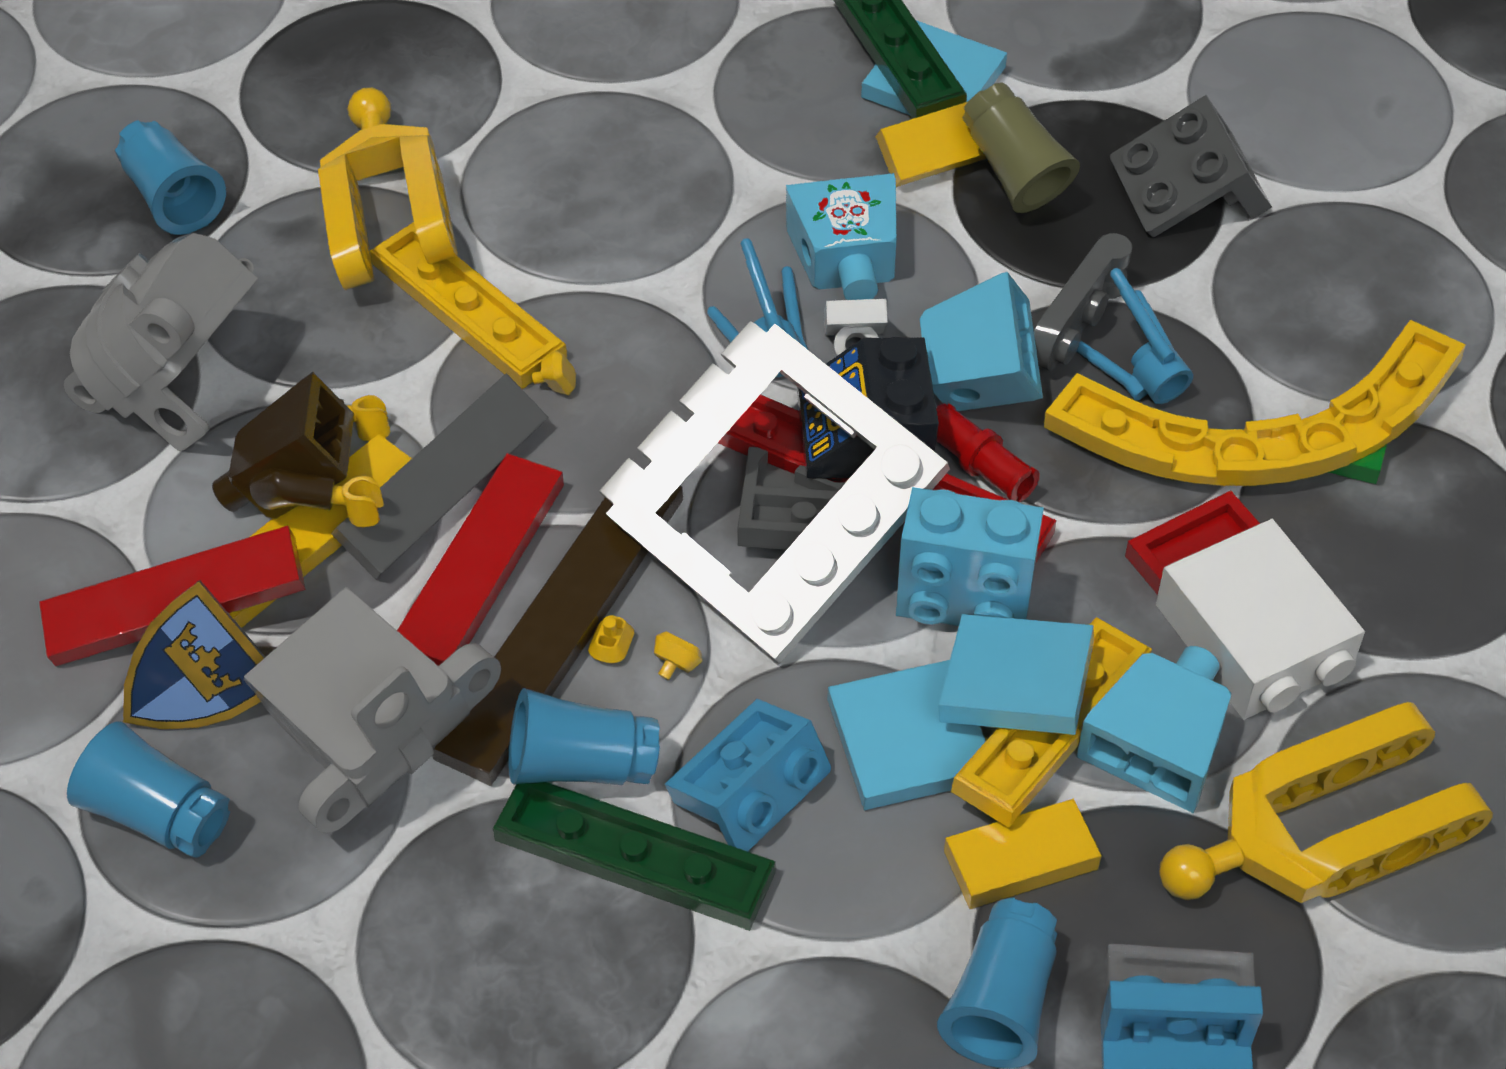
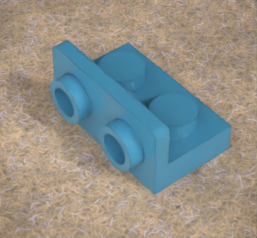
[665,699,831,851]

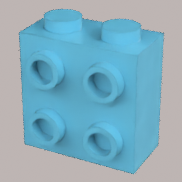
[896,487,1044,626]

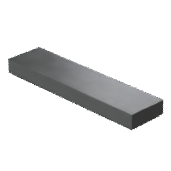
[331,373,548,579]

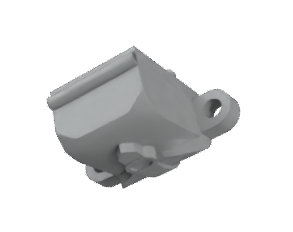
[64,233,258,451]
[243,587,501,833]

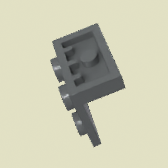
[1110,95,1272,237]

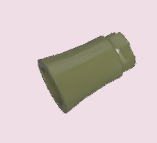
[962,82,1080,213]

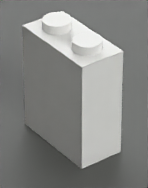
[1156,518,1365,720]

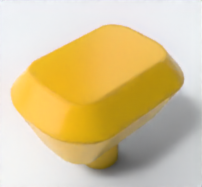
[532,350,576,395]
[588,615,635,663]
[654,631,703,680]

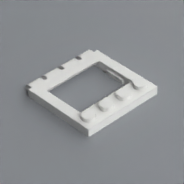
[599,321,950,664]

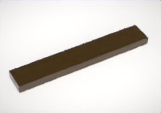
[433,485,683,786]

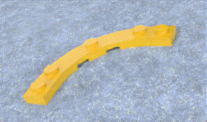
[1044,320,1466,486]

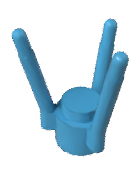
[707,238,808,378]
[1076,268,1194,404]

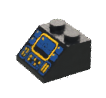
[797,337,939,478]

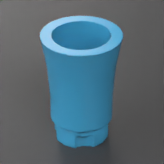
[115,120,226,235]
[509,688,660,785]
[67,721,230,858]
[937,898,1057,1069]

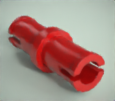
[936,403,1040,503]

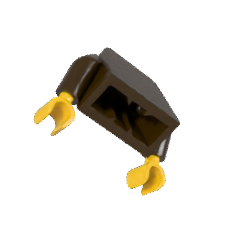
[212,372,390,527]

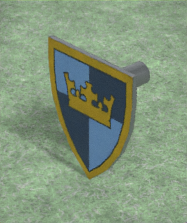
[123,580,265,729]

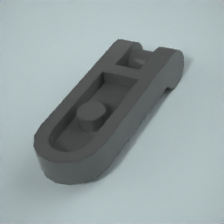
[1034,233,1132,371]

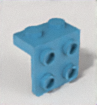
[1100,975,1263,1069]

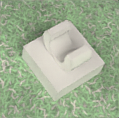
[824,299,887,357]

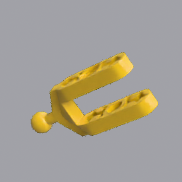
[318,87,458,290]
[1159,702,1493,903]

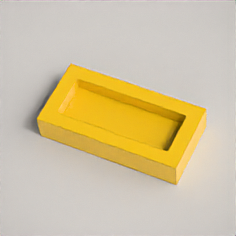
[875,102,987,187]
[944,798,1101,910]

